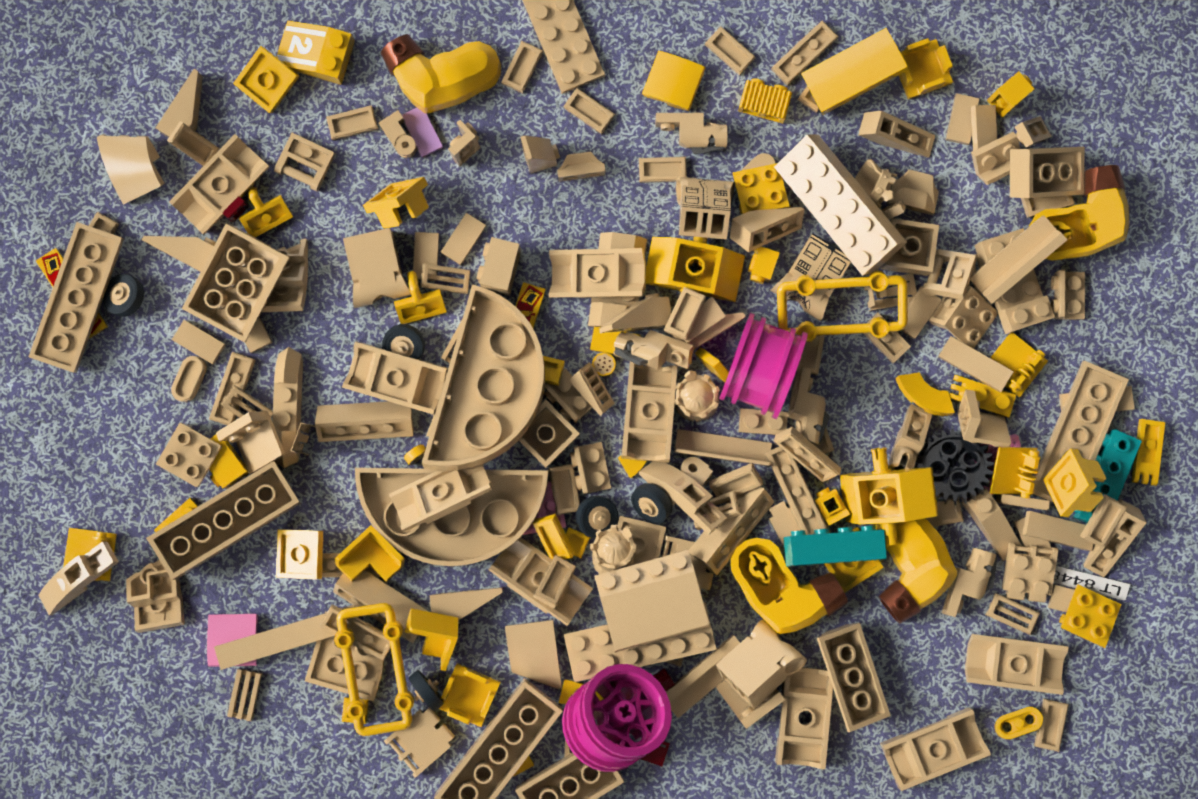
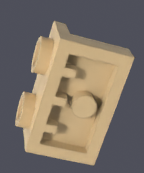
[448,120,480,167]
[971,132,1020,185]
[1051,270,1085,320]
[544,368,593,423]
[570,442,611,494]

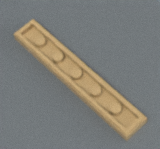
[214,604,359,670]

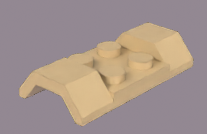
[169,134,270,235]
[588,232,647,332]
[549,248,646,298]
[389,464,493,532]
[489,537,593,626]
[965,634,1069,695]

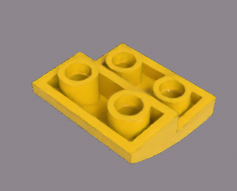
[642,50,706,111]

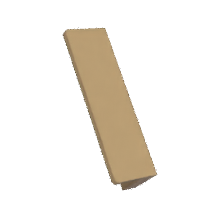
[970,216,1067,304]
[315,401,414,442]
[674,429,772,467]
[689,486,774,575]
[333,570,429,643]
[666,635,740,718]

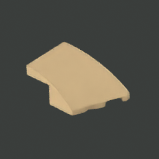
[97,134,165,205]
[262,239,308,312]
[126,560,185,633]
[505,620,562,689]

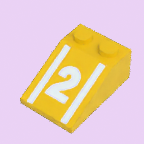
[276,21,355,85]

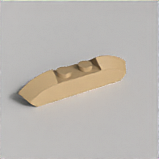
[273,347,303,468]

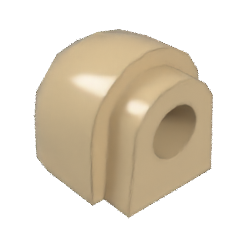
[681,457,713,487]

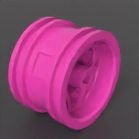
[719,313,808,419]
[562,664,672,772]

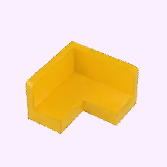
[335,525,405,582]
[405,608,458,671]

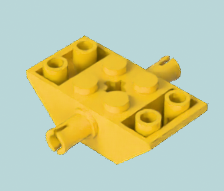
[646,237,745,302]
[840,447,938,546]

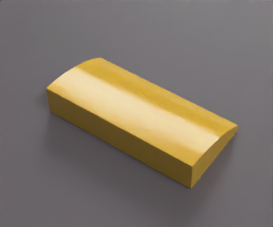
[801,28,908,115]

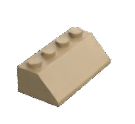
[817,623,891,732]

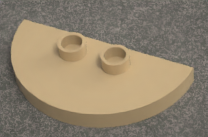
[422,284,545,471]
[355,468,549,566]

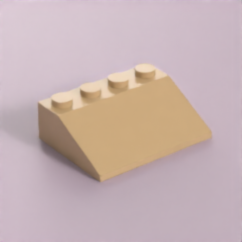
[182,224,290,343]
[594,550,710,652]

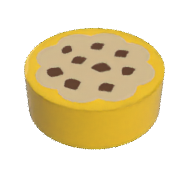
[592,352,616,377]
[404,444,426,466]

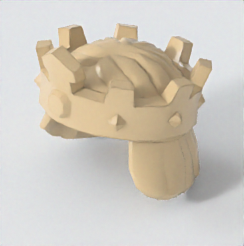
[855,159,897,209]
[674,370,720,422]
[590,525,636,574]

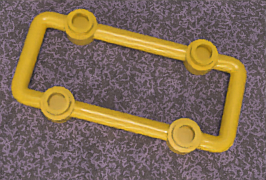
[777,270,908,342]
[334,603,414,736]

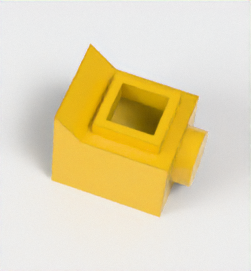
[748,246,780,284]
[814,487,850,526]

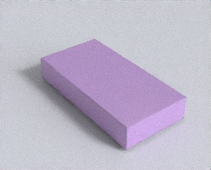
[402,108,443,158]

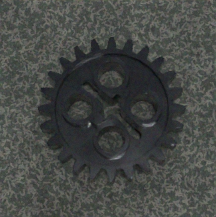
[915,429,994,505]

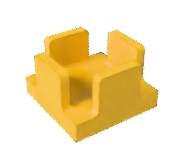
[899,38,953,100]
[363,177,429,228]
[1043,448,1106,517]
[439,663,501,727]

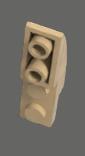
[639,461,727,535]
[38,542,119,616]

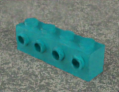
[1073,429,1142,524]
[784,526,887,566]

